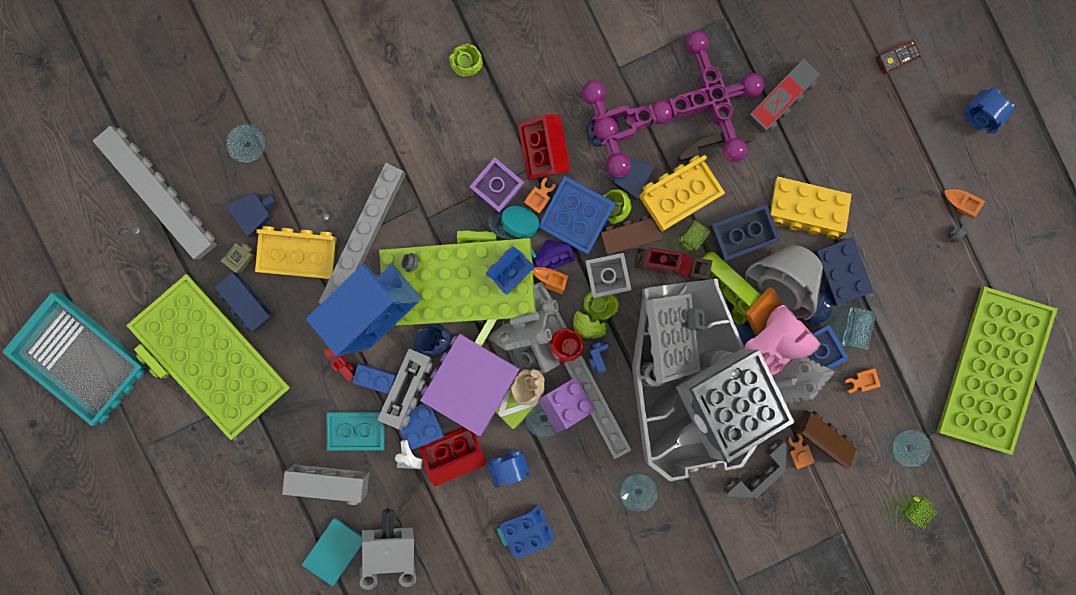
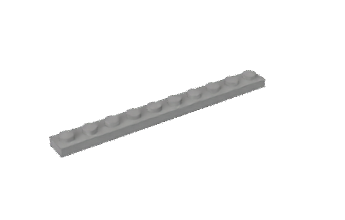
[534,282,631,459]

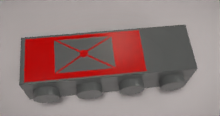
[746,58,820,133]

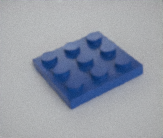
[538,176,616,254]

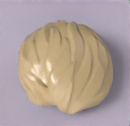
[511,369,544,405]

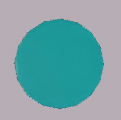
[500,206,539,238]

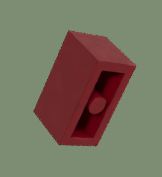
[644,247,693,277]

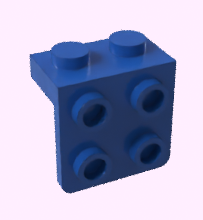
[500,504,554,558]

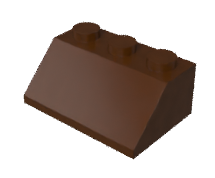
[792,410,857,470]

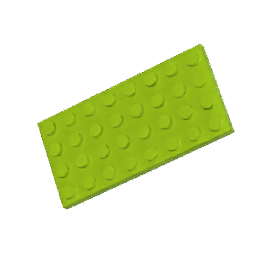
[379,238,536,326]
[126,274,291,440]
[937,287,1057,455]

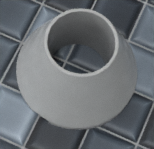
[745,245,823,320]

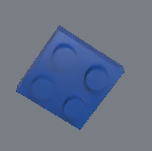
[398,403,445,450]

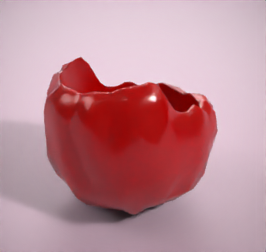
[549,328,584,363]

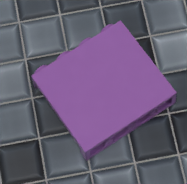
[420,334,521,436]

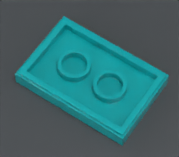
[327,411,385,451]
[302,517,362,586]

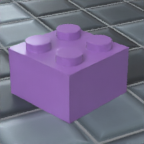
[470,157,525,213]
[538,377,596,433]

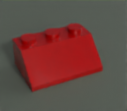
[518,115,571,180]
[420,427,487,487]

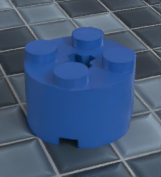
[964,88,1015,134]
[487,449,531,488]

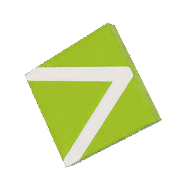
[496,383,539,429]

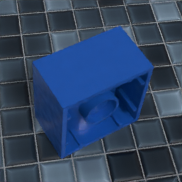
[306,264,422,356]

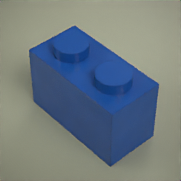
[352,363,397,394]

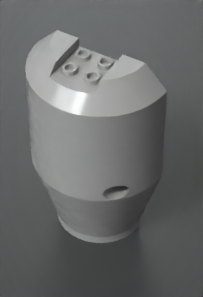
[632,279,757,481]

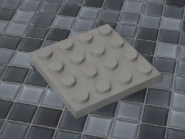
[646,293,700,383]

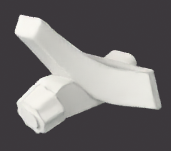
[395,440,423,469]

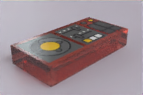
[877,39,922,74]

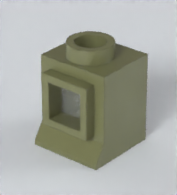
[221,243,255,273]

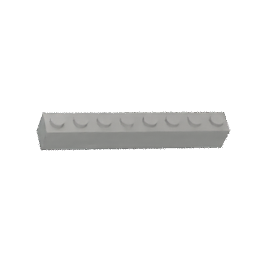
[93,126,217,260]
[318,163,406,304]

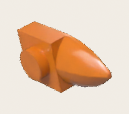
[944,189,986,219]
[533,267,568,294]

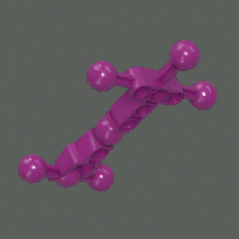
[581,31,764,177]

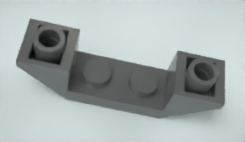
[724,439,787,498]

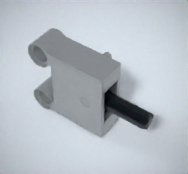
[359,508,416,590]

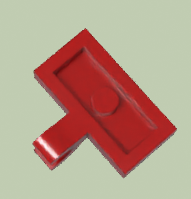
[324,348,356,382]

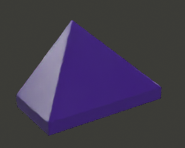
[534,240,575,269]

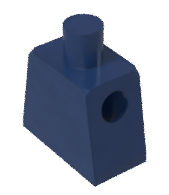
[605,158,654,200]
[226,193,277,237]

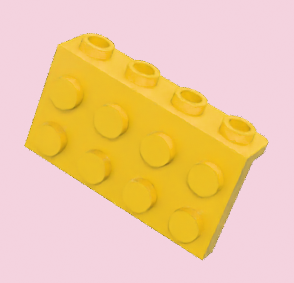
[639,155,725,232]
[770,176,852,239]
[255,226,337,279]

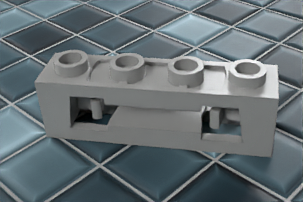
[377,349,434,430]

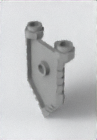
[486,299,558,350]
[772,357,835,404]

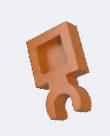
[524,178,556,214]
[843,368,881,393]
[787,433,815,469]

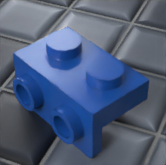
[486,246,535,295]
[588,340,610,373]

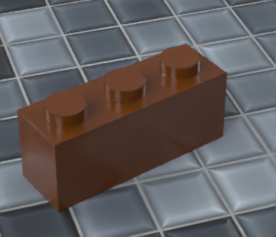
[600,215,663,256]

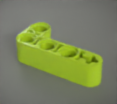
[702,252,761,325]

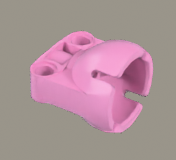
[744,304,820,375]

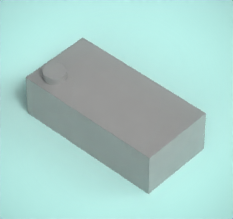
[282,464,369,505]

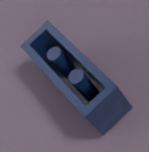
[215,272,274,332]

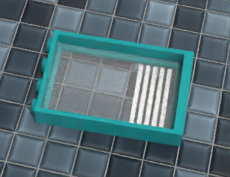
[2,292,148,426]

